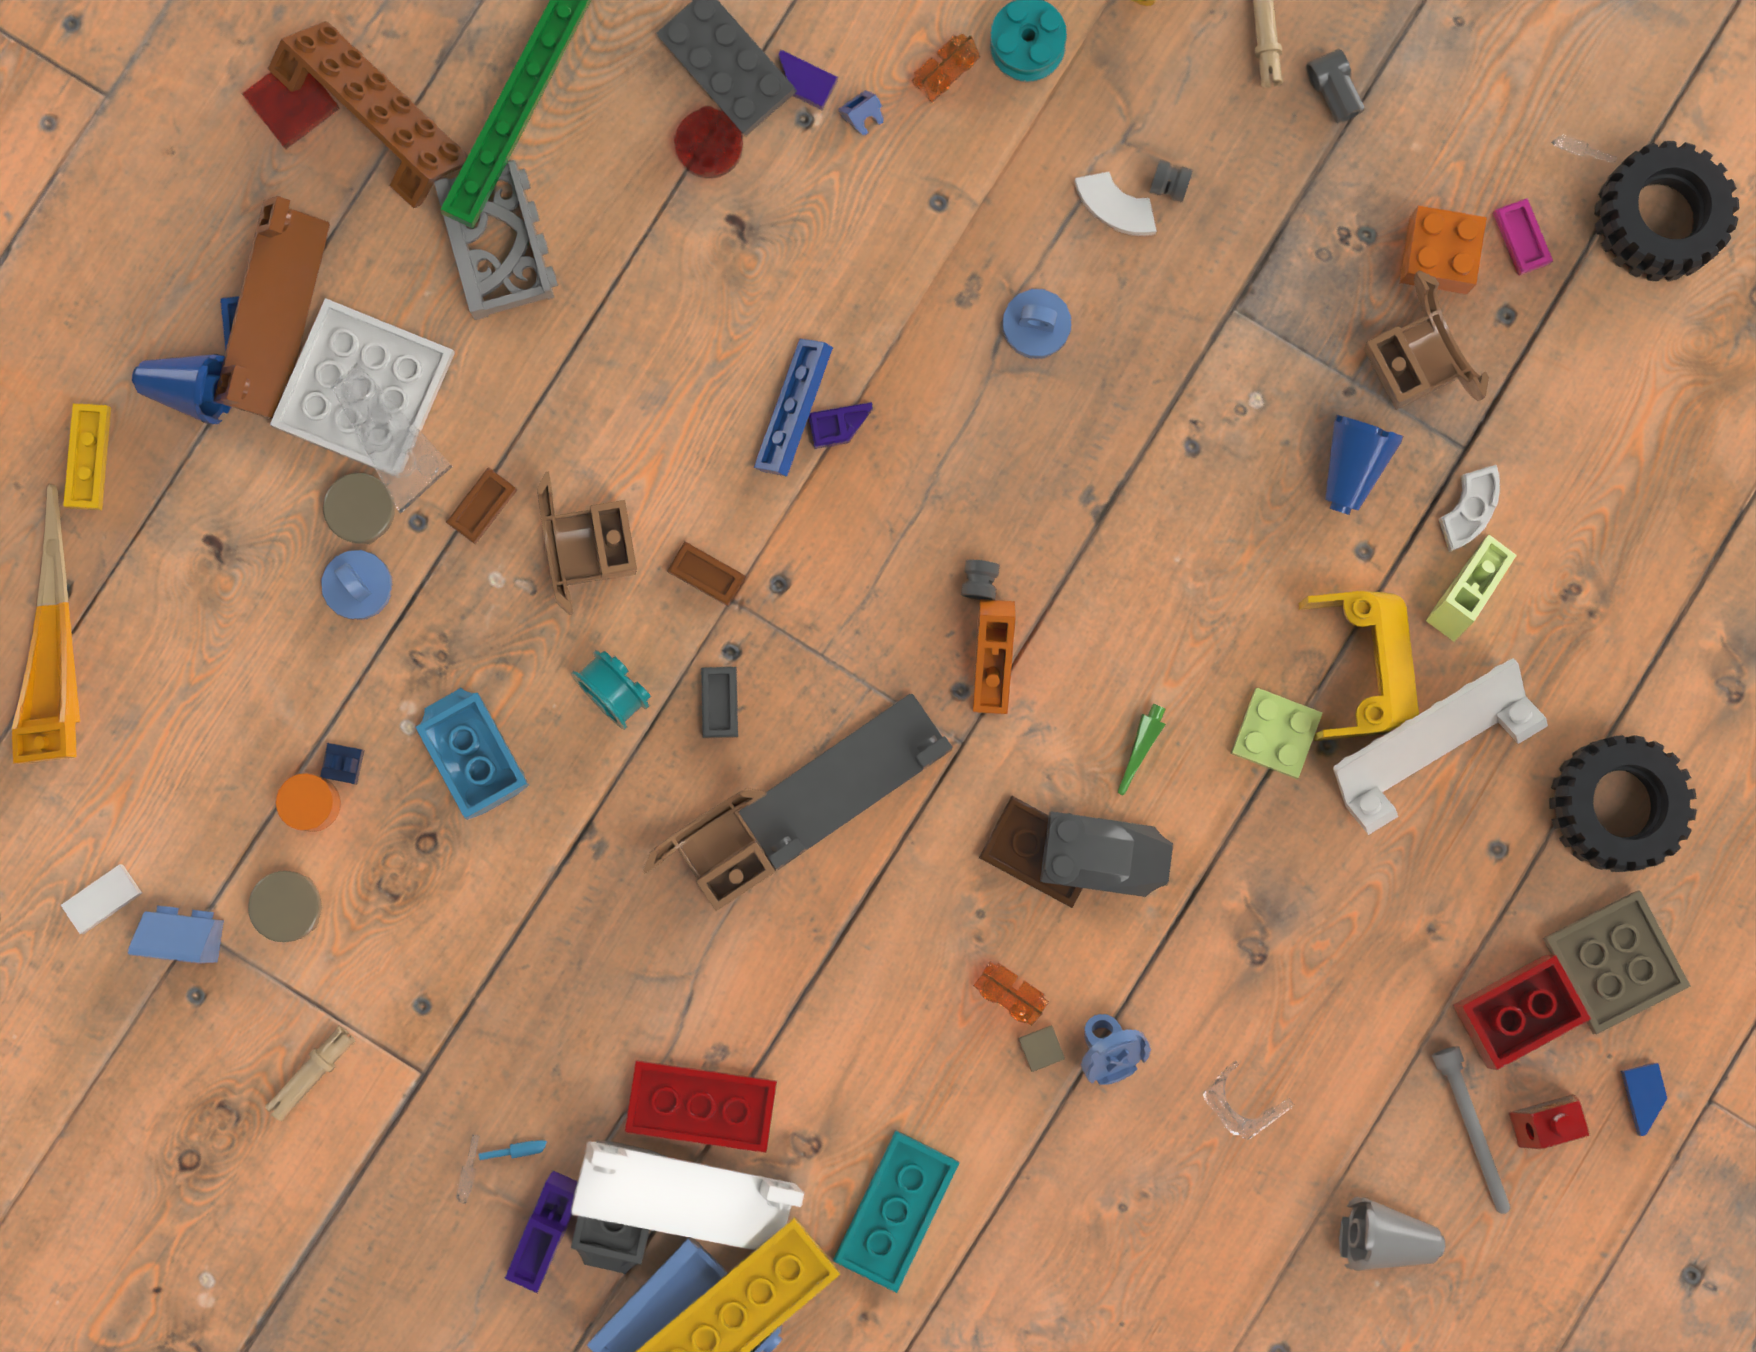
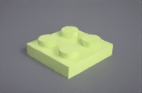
[1231,688,1323,779]

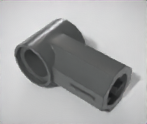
[1306,49,1365,123]

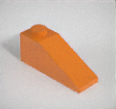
[973,599,1016,714]

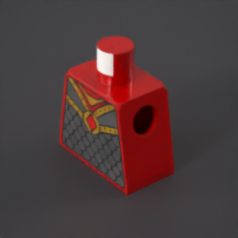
[1509,1094,1590,1149]

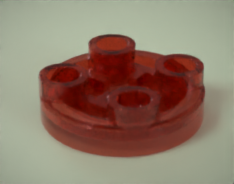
[674,106,744,179]

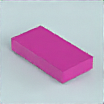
[1493,198,1553,276]

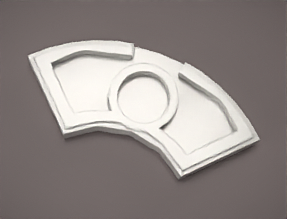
[1074,172,1156,236]
[1439,465,1500,552]

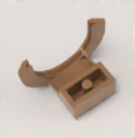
[1364,271,1489,410]
[537,471,637,615]
[643,789,776,911]

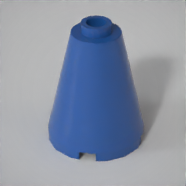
[132,354,231,424]
[1325,414,1404,515]

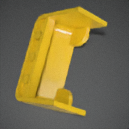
[1298,591,1419,741]

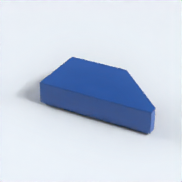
[1621,1063,1667,1136]

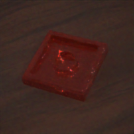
[242,72,340,150]

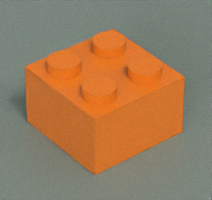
[1399,206,1487,295]

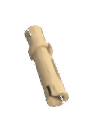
[1253,0,1283,88]
[265,1026,355,1121]

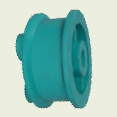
[990,0,1067,82]
[571,650,651,730]

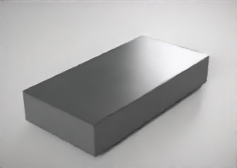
[701,667,738,738]

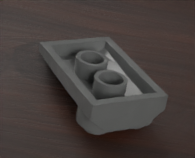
[1040,811,1173,897]
[571,1140,667,1274]

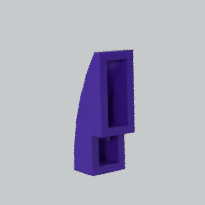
[505,1171,578,1293]

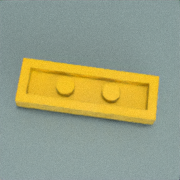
[63,403,111,511]

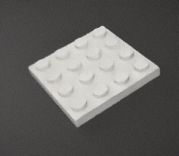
[270,298,455,479]

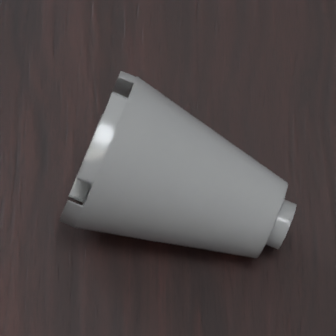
[1339,1197,1445,1271]

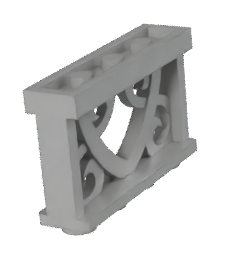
[434,160,558,320]

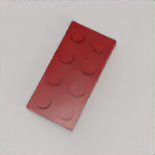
[625,1060,777,1153]

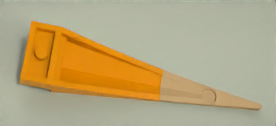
[12,484,80,764]

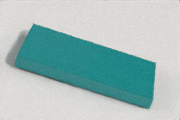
[833,1130,960,1293]

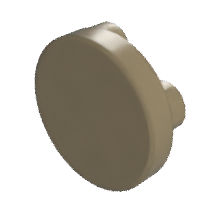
[323,473,396,544]
[248,871,322,942]

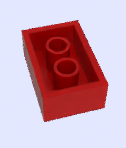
[1453,955,1591,1070]

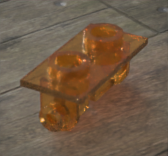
[911,33,980,103]
[973,961,1049,1026]

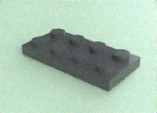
[656,0,797,137]

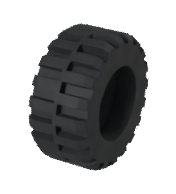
[1594,141,1739,282]
[1549,735,1697,872]

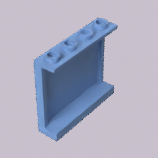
[587,1237,783,1352]

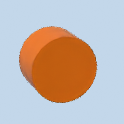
[276,773,341,832]

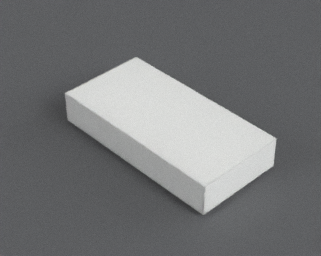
[61,864,142,934]

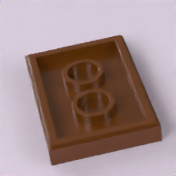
[979,796,1083,908]

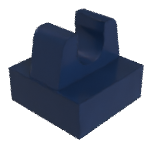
[320,743,364,785]

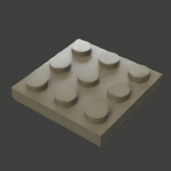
[1543,891,1690,1034]

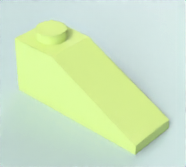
[1426,534,1517,642]

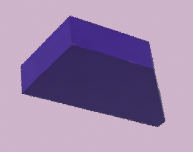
[779,50,838,110]
[809,402,873,449]

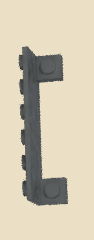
[739,694,953,870]

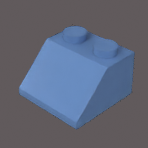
[128,905,224,963]

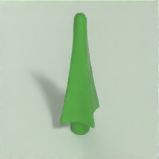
[1118,703,1166,795]

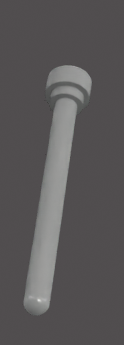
[1432,1046,1510,1214]

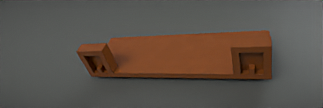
[268,22,468,209]
[213,196,330,419]

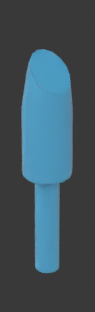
[479,1140,547,1160]

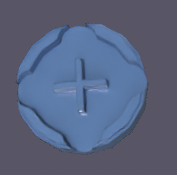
[1003,289,1071,359]
[321,550,393,620]
[1081,1014,1151,1085]

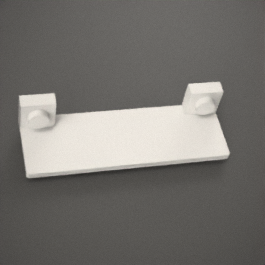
[1333,658,1548,835]
[571,1141,804,1250]

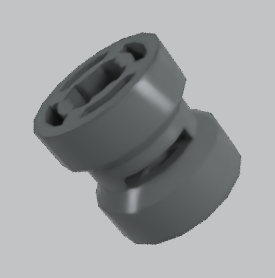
[1149,159,1193,203]
[961,560,1000,600]

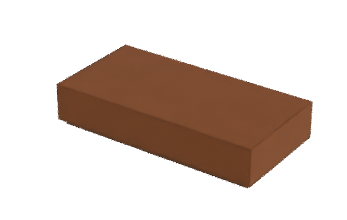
[446,467,517,544]
[667,541,746,607]

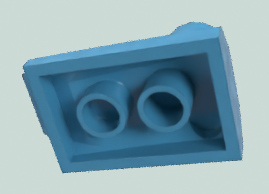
[415,688,529,820]

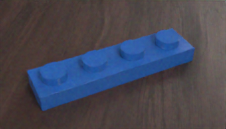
[754,338,833,477]

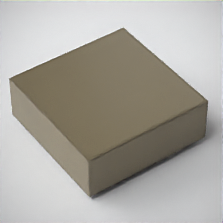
[1019,1025,1065,1072]

